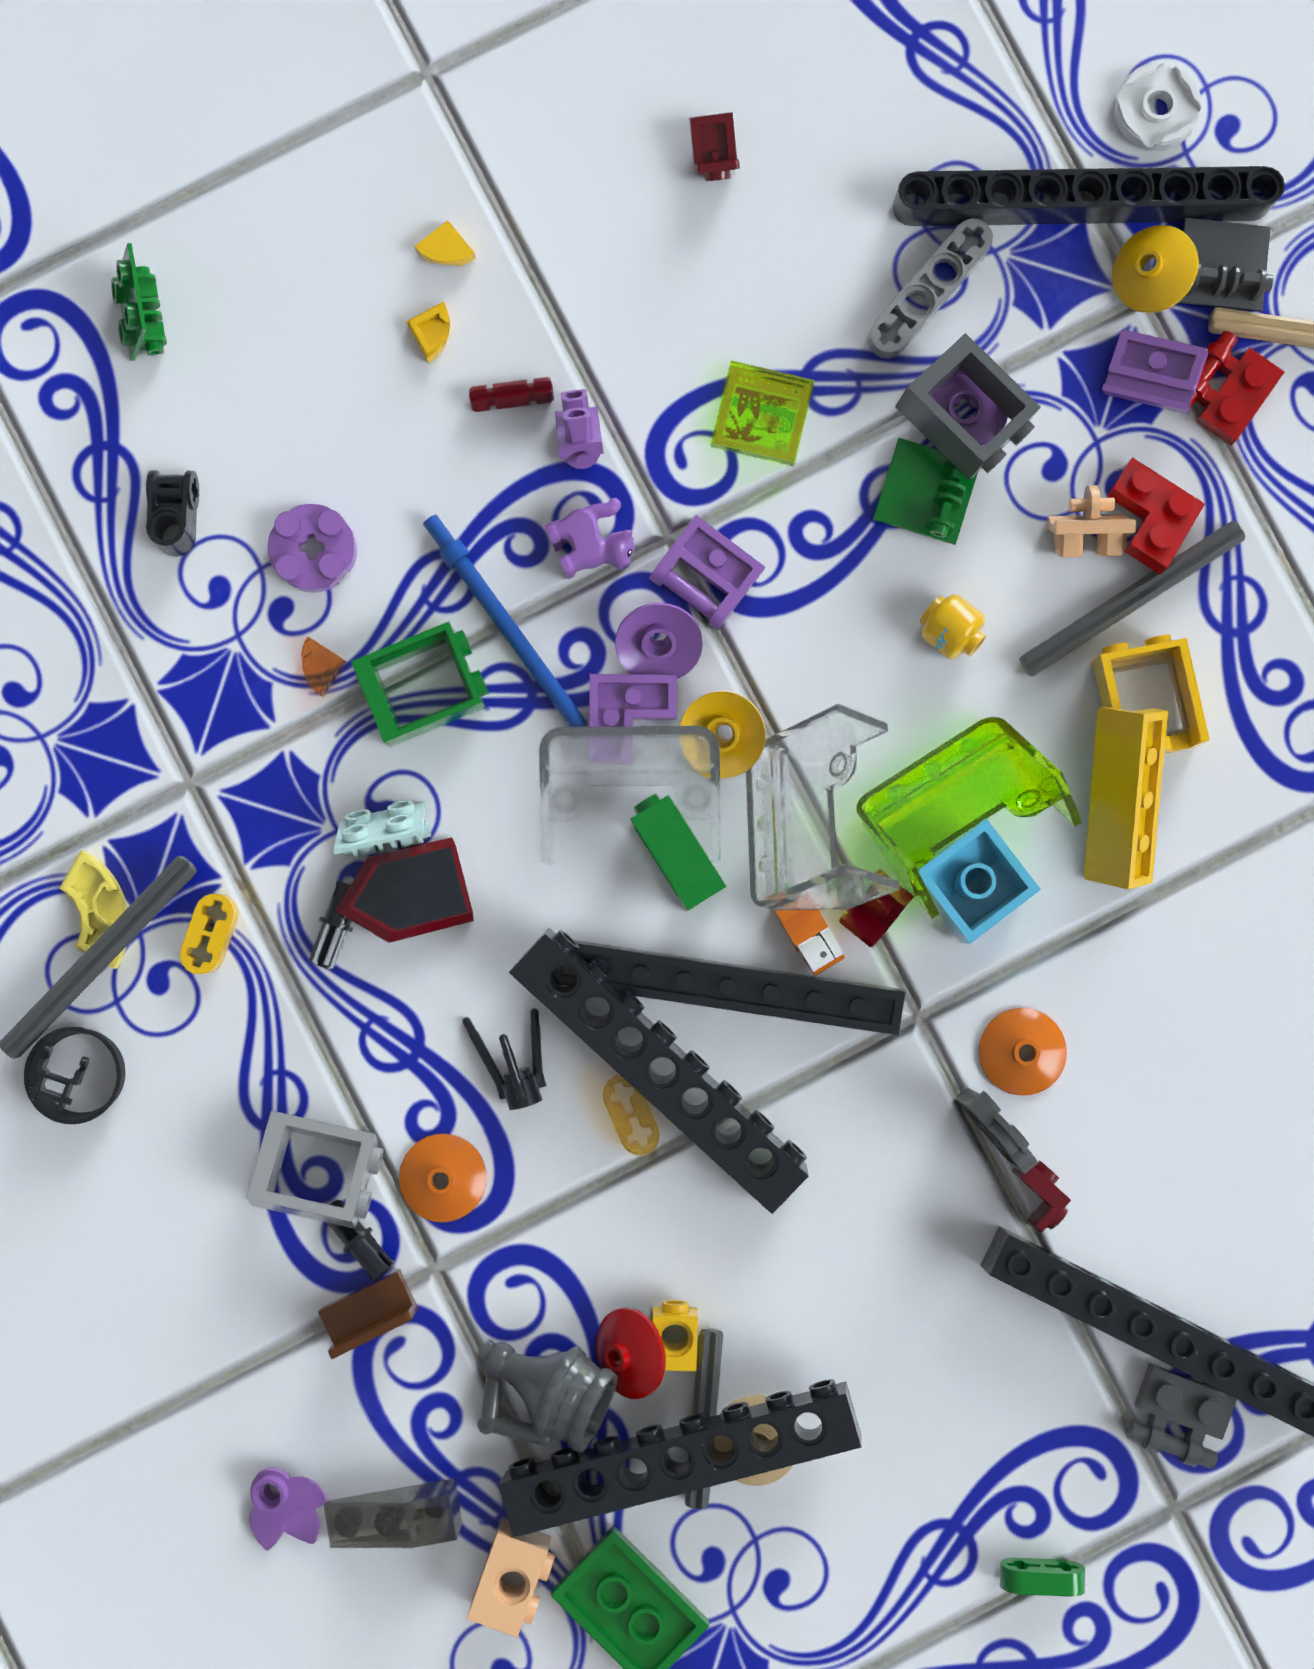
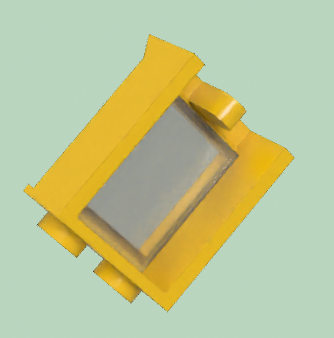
[1091,634,1210,754]

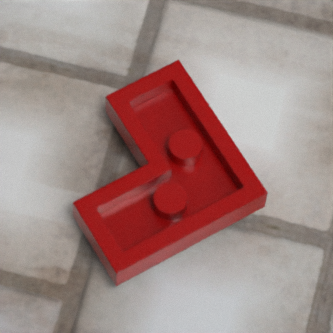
[1107,457,1205,575]

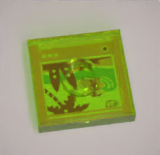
[711,360,815,467]

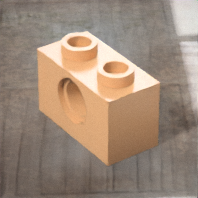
[467,1518,555,1638]

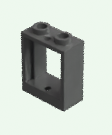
[895,333,1041,480]

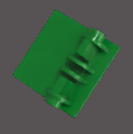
[111,243,167,361]
[873,438,978,545]

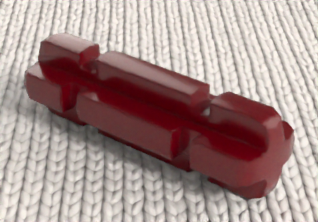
[469,377,554,412]

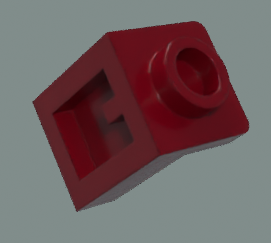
[839,869,914,947]

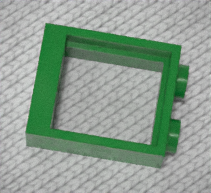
[351,621,489,747]
[630,793,726,911]

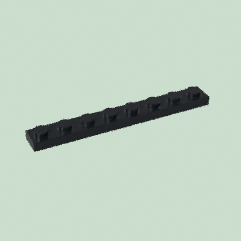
[553,940,906,1035]

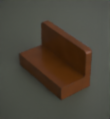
[318,1269,419,1359]

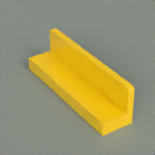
[1084,707,1168,890]

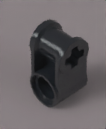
[146,470,199,557]

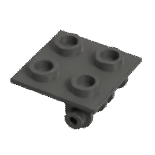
[1178,218,1273,312]

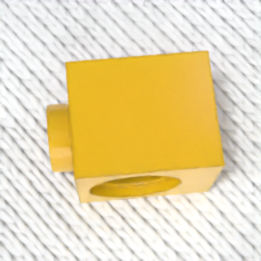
[653,1300,698,1371]

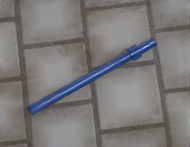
[423,514,588,734]

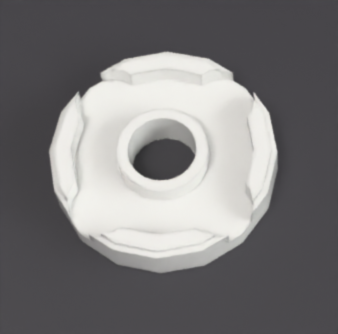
[1114,62,1202,151]

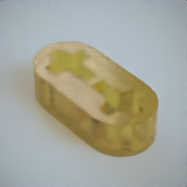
[603,1074,660,1156]

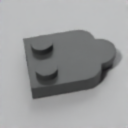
[954,1087,1038,1175]

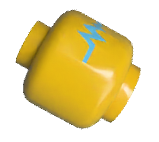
[919,594,986,659]

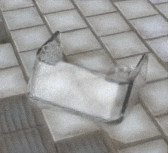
[746,703,899,910]
[539,726,721,865]

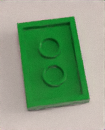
[551,1525,709,1669]

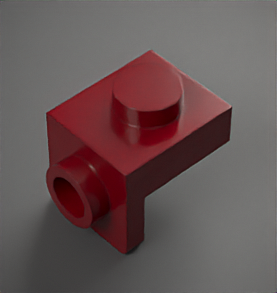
[689,112,740,181]
[1011,1160,1071,1233]

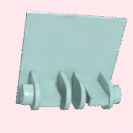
[333,800,431,858]

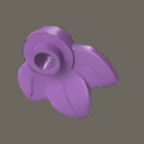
[249,1467,328,1551]

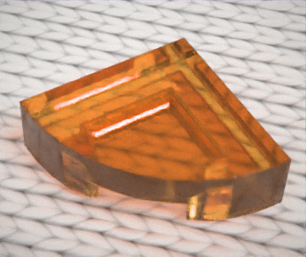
[301,636,346,697]

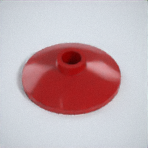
[596,1307,666,1399]

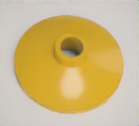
[1112,225,1199,313]
[679,691,766,778]

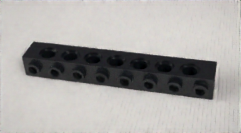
[509,928,809,1214]
[980,1226,1314,1437]
[498,1379,862,1538]

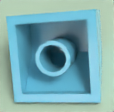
[914,818,1041,944]

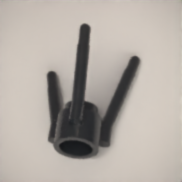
[462,1008,547,1110]

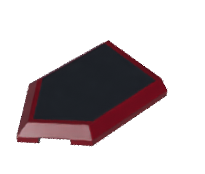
[335,837,474,943]

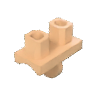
[1047,485,1136,557]

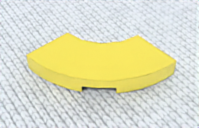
[60,850,127,969]

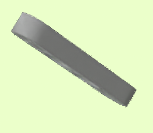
[868,218,993,359]

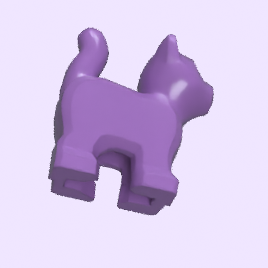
[544,498,635,579]

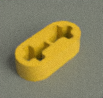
[180,893,239,975]

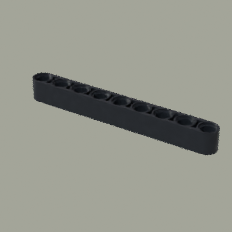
[893,166,1285,226]

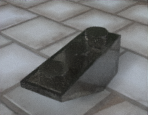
[323,1478,463,1548]

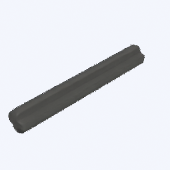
[685,1329,723,1509]

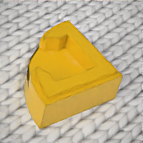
[414,220,476,266]
[406,301,451,363]

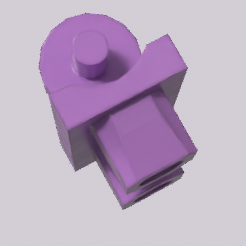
[555,389,604,469]

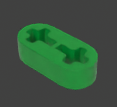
[1000,1558,1085,1597]

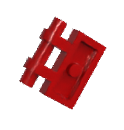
[1190,331,1285,446]

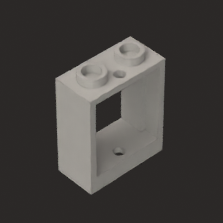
[246,1111,383,1229]

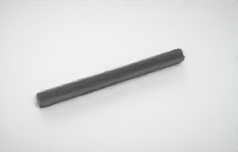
[1019,521,1245,676]
[0,856,197,1059]

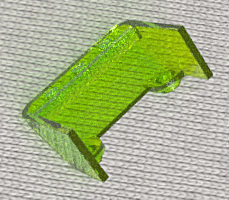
[856,717,1082,919]

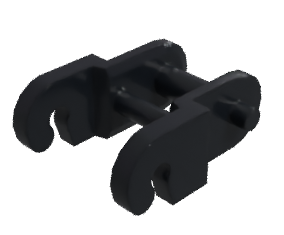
[29,1044,89,1111]

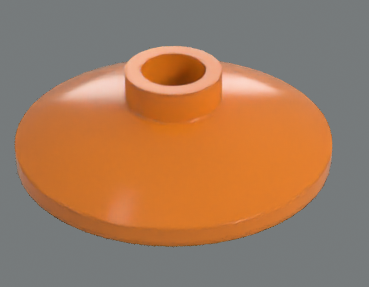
[979,1008,1067,1096]
[399,1133,487,1222]

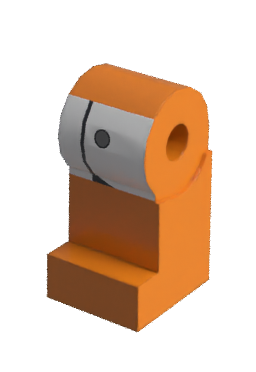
[771,888,845,976]

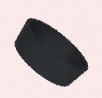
[24,1027,126,1124]

